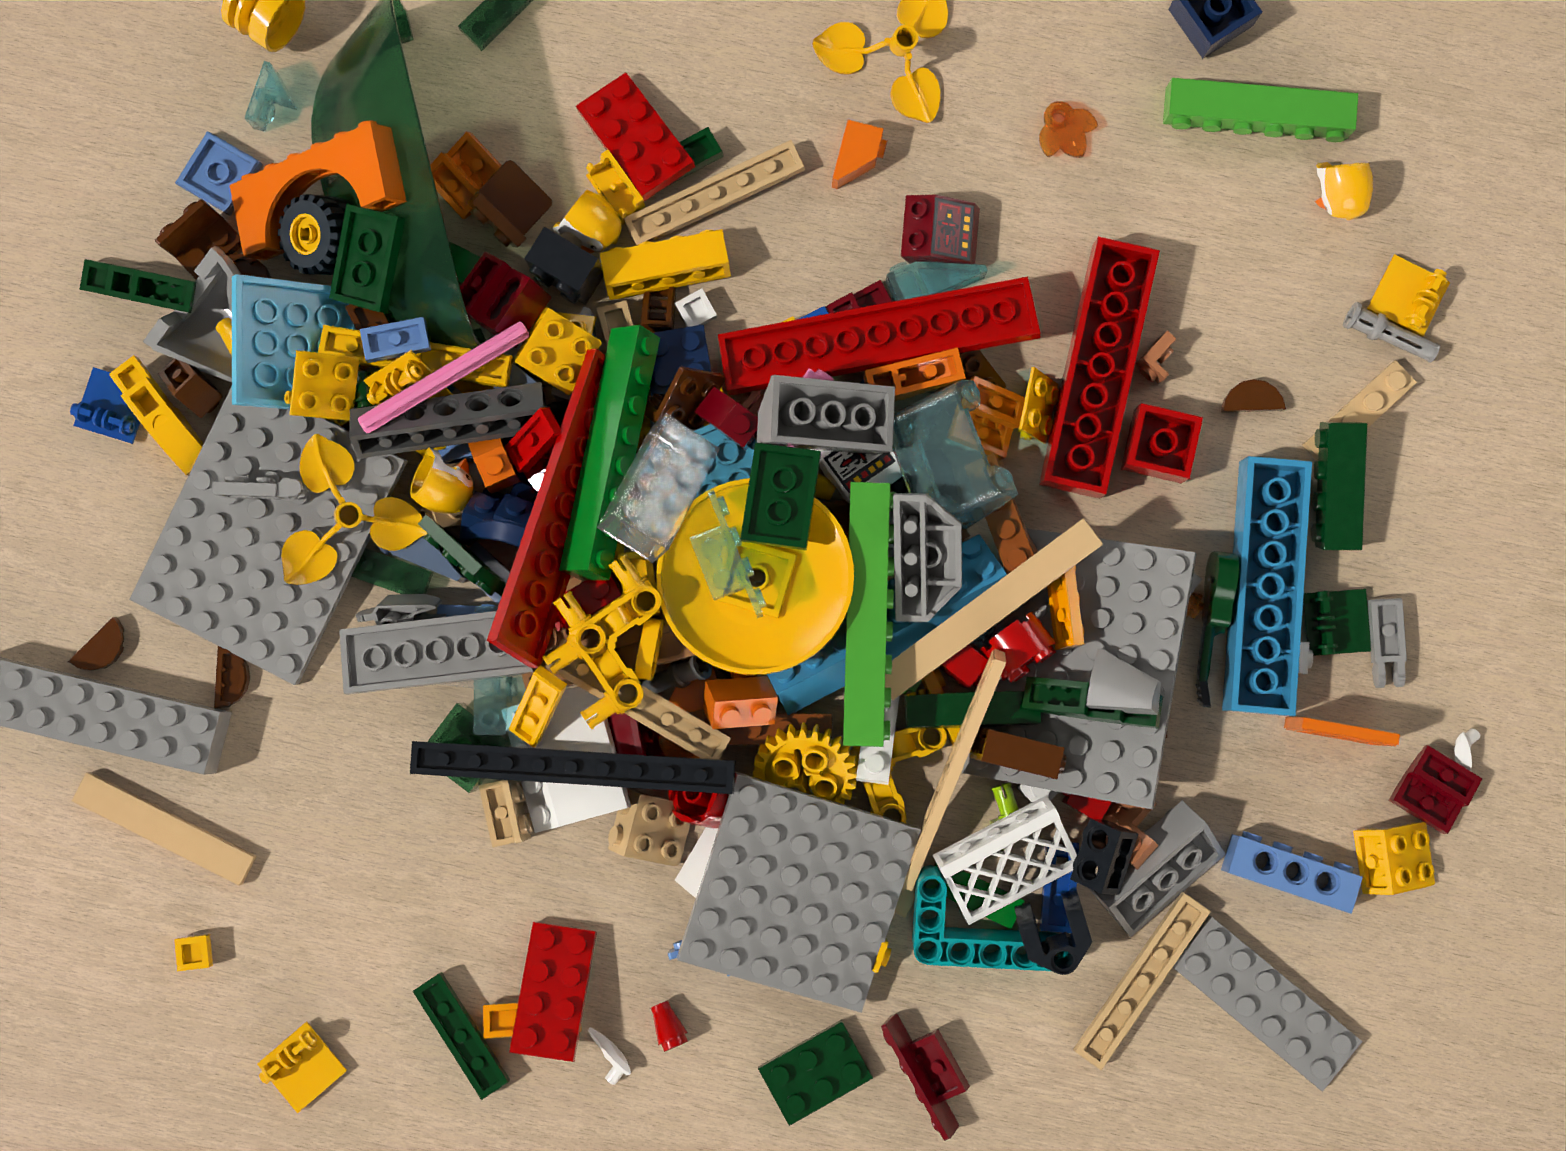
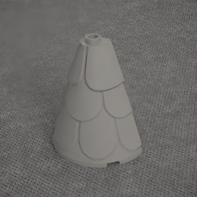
[143,246,242,382]

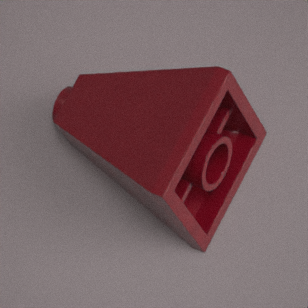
[607,713,665,756]

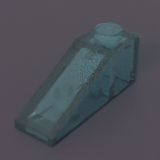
[885,261,988,301]

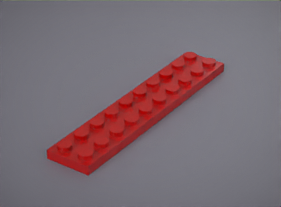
[718,276,1041,396]
[487,348,605,668]

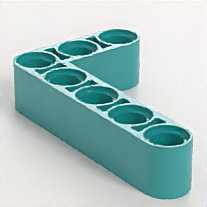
[912,865,1069,971]

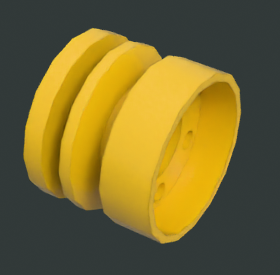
[221,0,305,52]

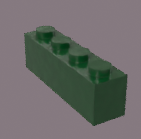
[1311,422,1367,550]

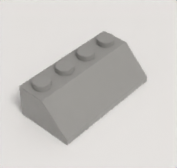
[757,375,895,455]
[1090,801,1226,937]

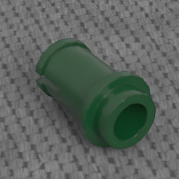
[353,371,378,408]

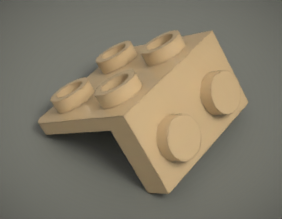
[479,780,534,848]
[608,788,690,866]

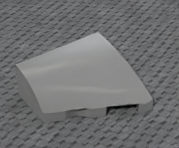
[1086,649,1161,715]

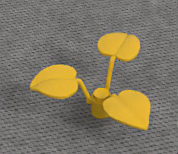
[812,0,948,123]
[281,434,427,585]

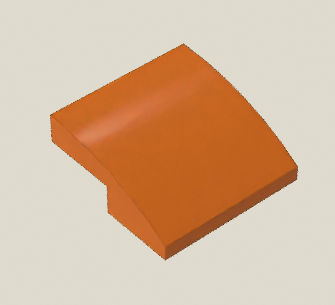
[421,131,502,219]
[947,376,1025,460]

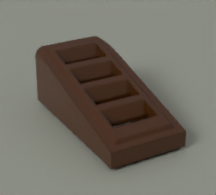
[641,286,677,333]

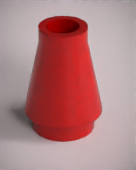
[650,1000,688,1052]

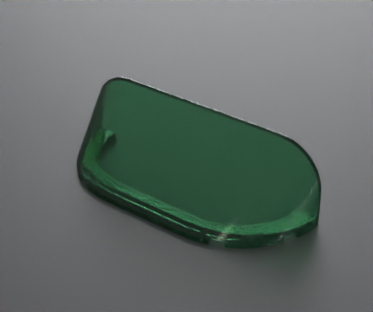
[311,0,486,349]

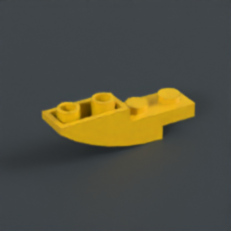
[109,355,204,476]

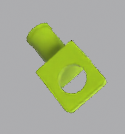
[990,782,1019,851]

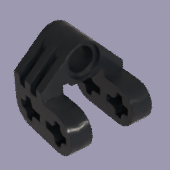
[1014,889,1092,975]

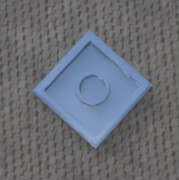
[175,131,263,216]

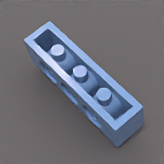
[1221,831,1363,914]

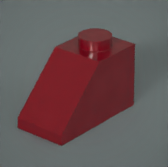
[695,387,758,451]

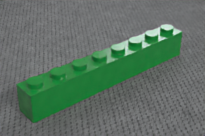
[559,325,660,580]

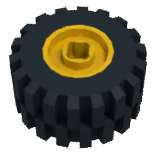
[278,194,351,275]

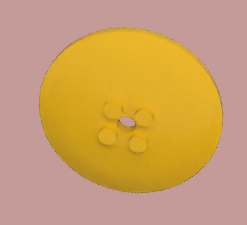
[656,478,854,675]

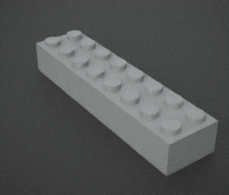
[0,657,232,775]

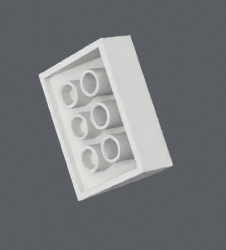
[502,687,631,833]

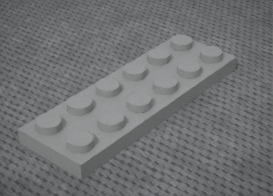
[339,611,536,695]
[1173,916,1363,1092]

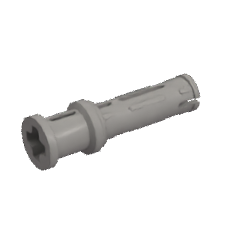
[1343,302,1440,363]

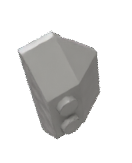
[893,493,962,622]

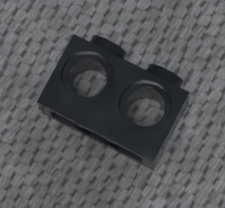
[1070,818,1139,895]

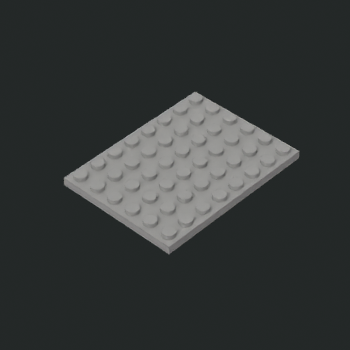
[129,386,408,685]
[962,528,1197,810]

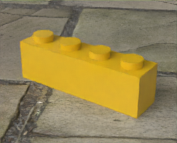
[600,229,731,300]

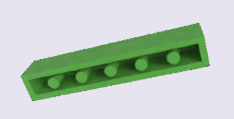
[1163,78,1358,142]

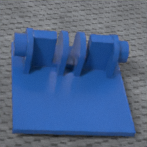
[70,367,140,444]

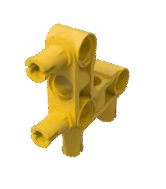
[542,554,661,730]
[850,688,947,823]

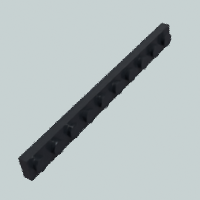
[410,741,736,794]

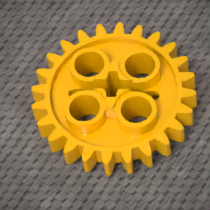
[753,723,858,804]

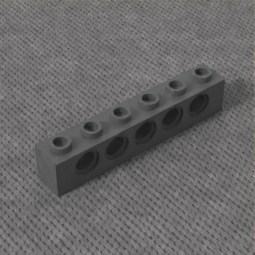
[349,382,547,459]

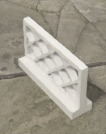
[932,796,1077,925]

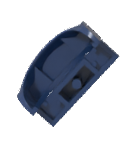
[459,482,538,547]

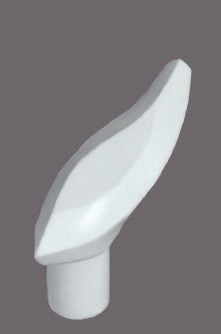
[1454,729,1480,771]
[588,1027,631,1085]

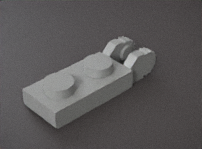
[212,476,310,500]
[1367,598,1407,688]

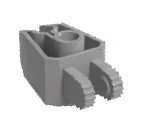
[356,594,447,625]

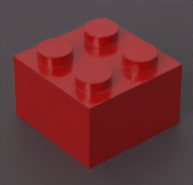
[1121,403,1203,484]

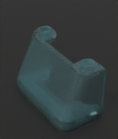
[892,380,1019,529]

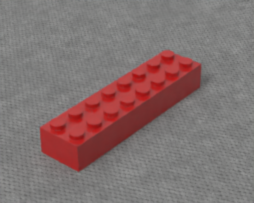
[1039,236,1160,499]

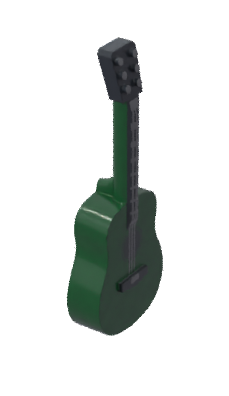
[1195,551,1239,708]

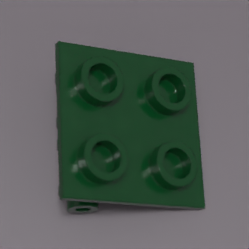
[1303,589,1371,656]

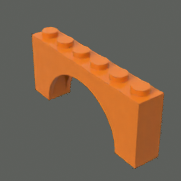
[230,120,407,260]

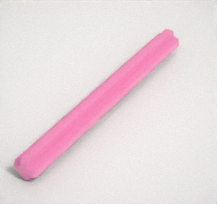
[358,322,529,434]

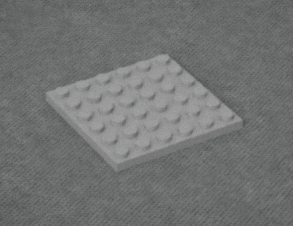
[677,772,921,1013]

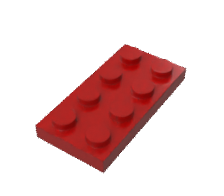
[576,72,695,201]
[509,922,597,1062]

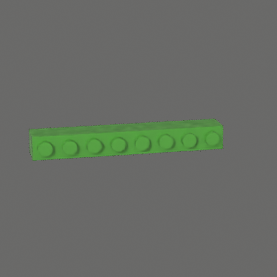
[843,482,896,747]

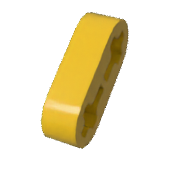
[635,618,664,681]

